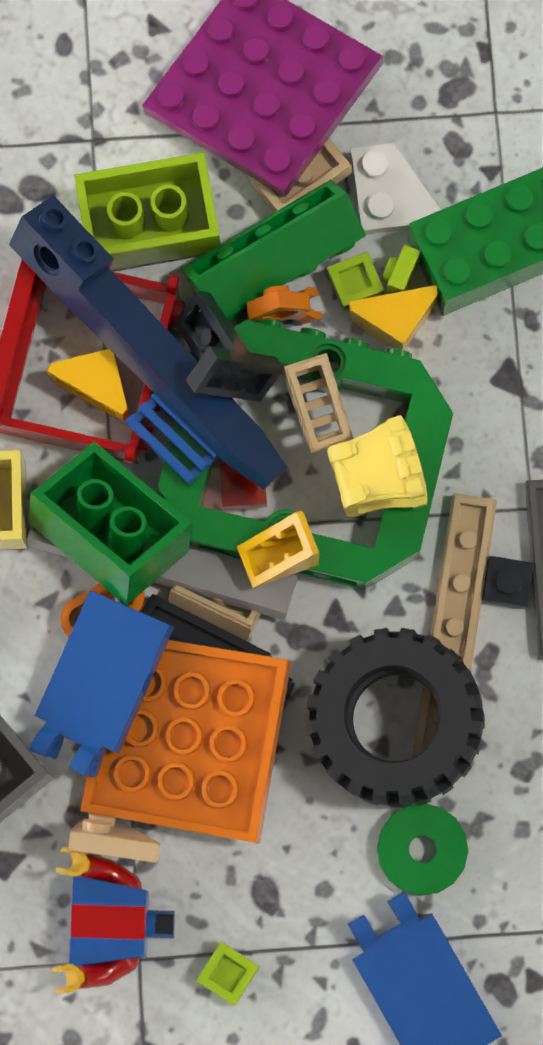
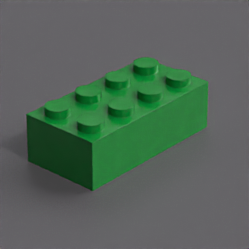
[408,167,543,316]

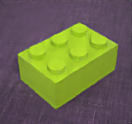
[74,152,220,270]

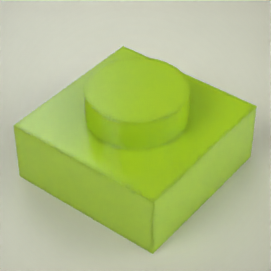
[382,245,420,294]
[327,251,384,311]
[196,941,260,1006]

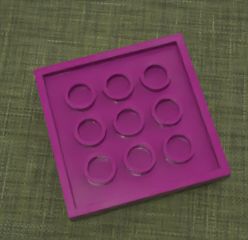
[142,0,383,198]

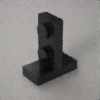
[174,291,284,402]

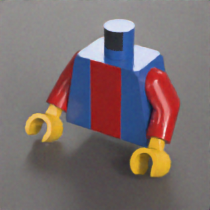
[51,847,175,994]

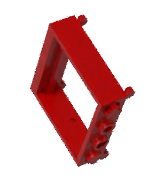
[0,258,185,464]

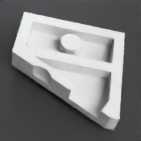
[350,143,441,235]

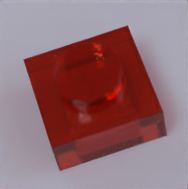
[219,463,267,510]

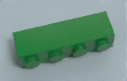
[181,179,366,321]

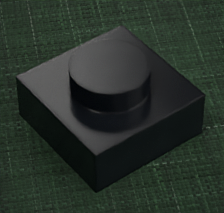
[482,556,534,609]

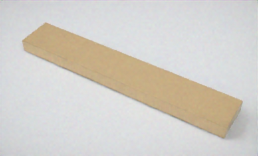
[412,493,497,758]

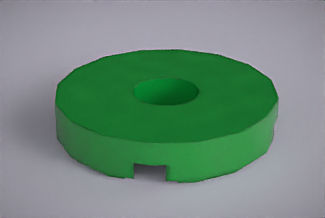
[376,803,469,896]

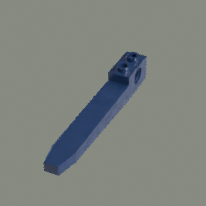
[9,195,287,490]

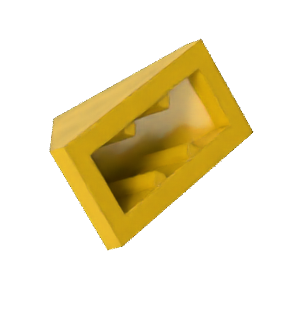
[348,285,438,350]
[47,349,130,425]
[237,511,319,588]

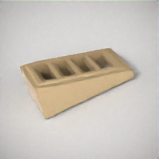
[282,353,354,453]

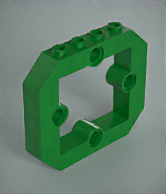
[157,318,453,590]

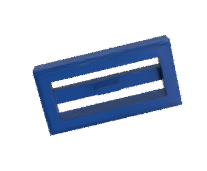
[125,393,219,486]

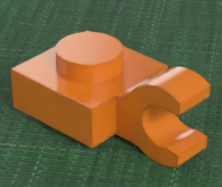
[246,285,323,324]

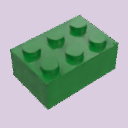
[29,442,193,606]

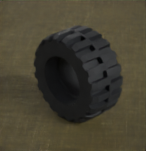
[306,628,485,808]

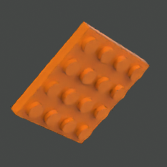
[80,640,292,843]

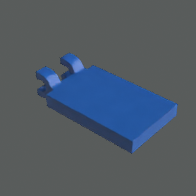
[29,590,174,778]
[347,892,502,1045]

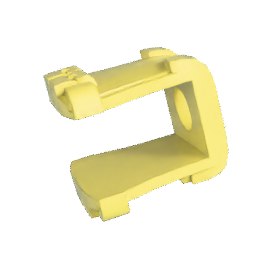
[327,415,428,517]

